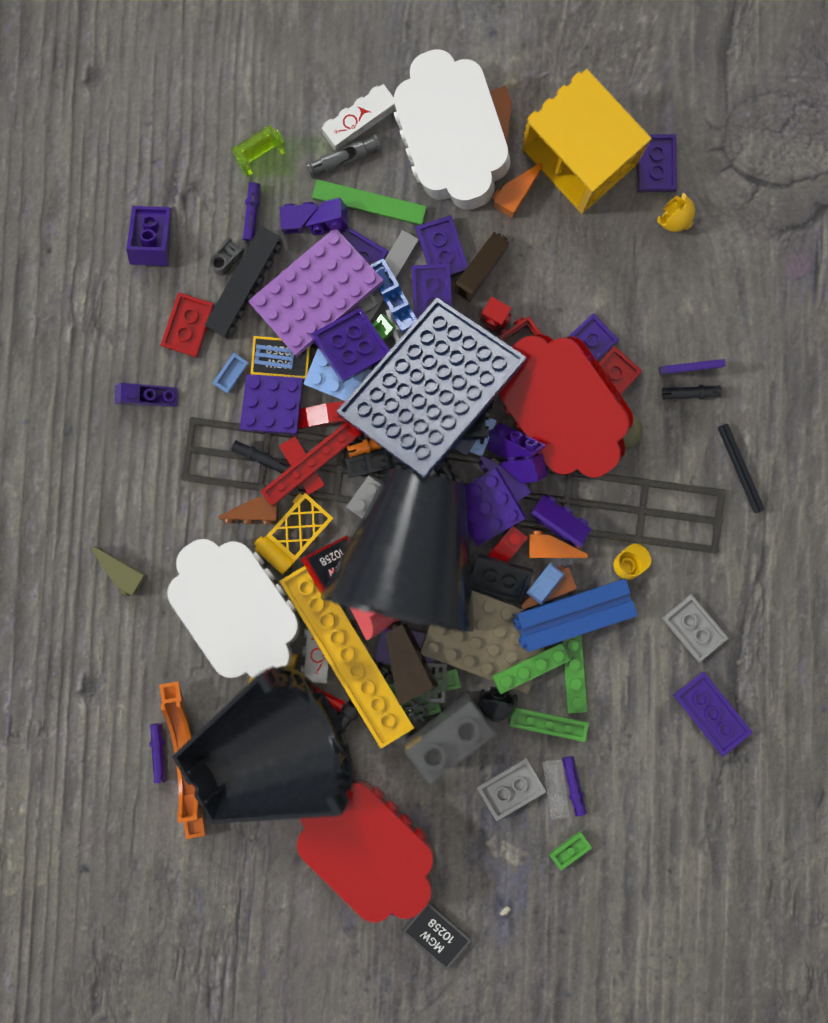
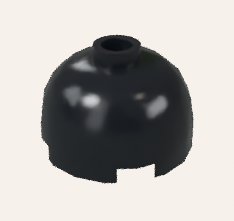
[479,687,518,722]

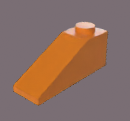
[492,163,543,218]
[528,531,588,558]

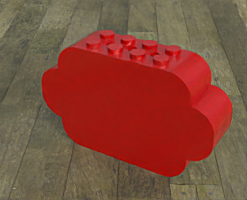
[499,334,634,477]
[297,780,434,923]

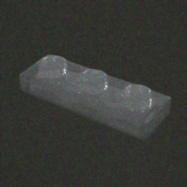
[542,758,570,820]

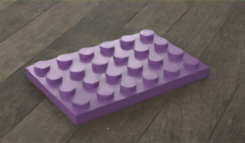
[248,229,384,357]

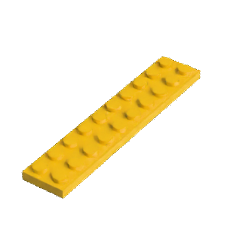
[280,566,414,748]

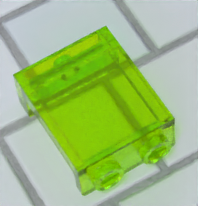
[231,125,285,177]

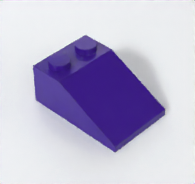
[126,206,171,266]

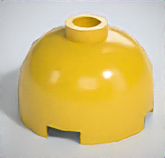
[657,193,696,233]

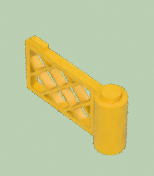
[254,493,334,575]

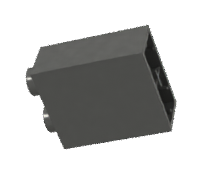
[405,691,496,785]

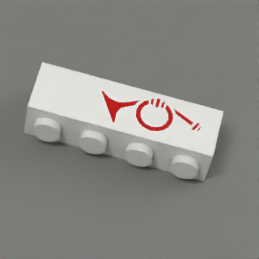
[322,84,396,152]

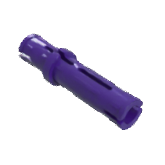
[243,182,260,242]
[149,723,166,783]
[562,756,587,816]

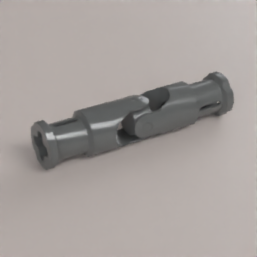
[306,134,382,178]

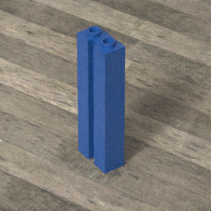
[513,579,638,652]

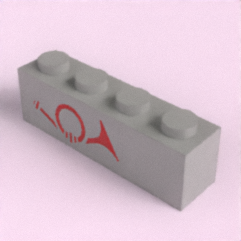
[301,627,329,683]

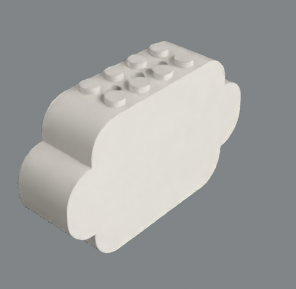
[394,49,510,210]
[168,539,301,678]

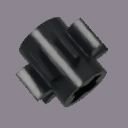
[405,698,429,723]

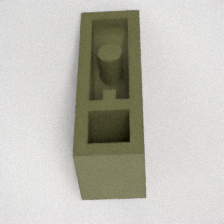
[92,547,148,597]

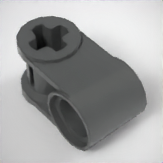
[210,237,245,275]

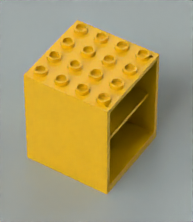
[521,69,652,214]

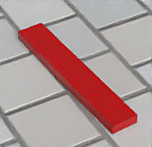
[260,421,362,507]

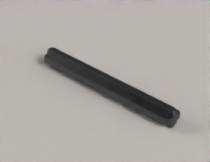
[718,424,764,513]

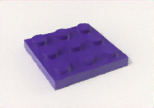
[311,307,390,383]
[240,374,304,435]
[465,467,527,546]

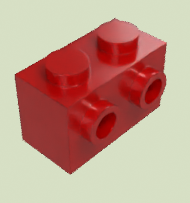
[480,296,512,332]

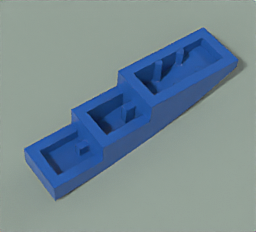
[370,258,417,335]

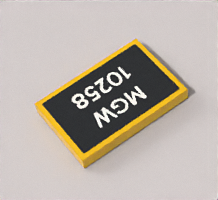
[251,336,311,379]

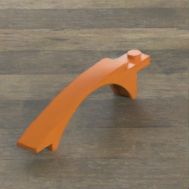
[159,681,207,839]

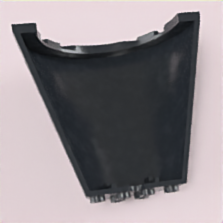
[321,465,474,632]
[172,666,352,824]

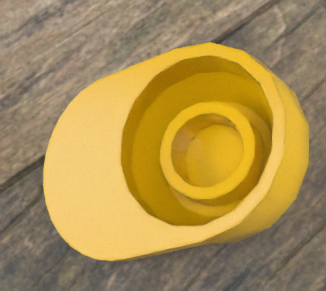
[613,544,651,580]

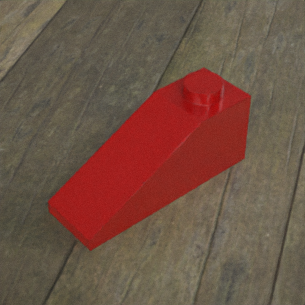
[298,401,346,429]
[487,526,528,562]

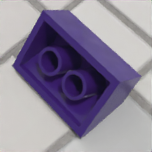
[529,495,591,548]

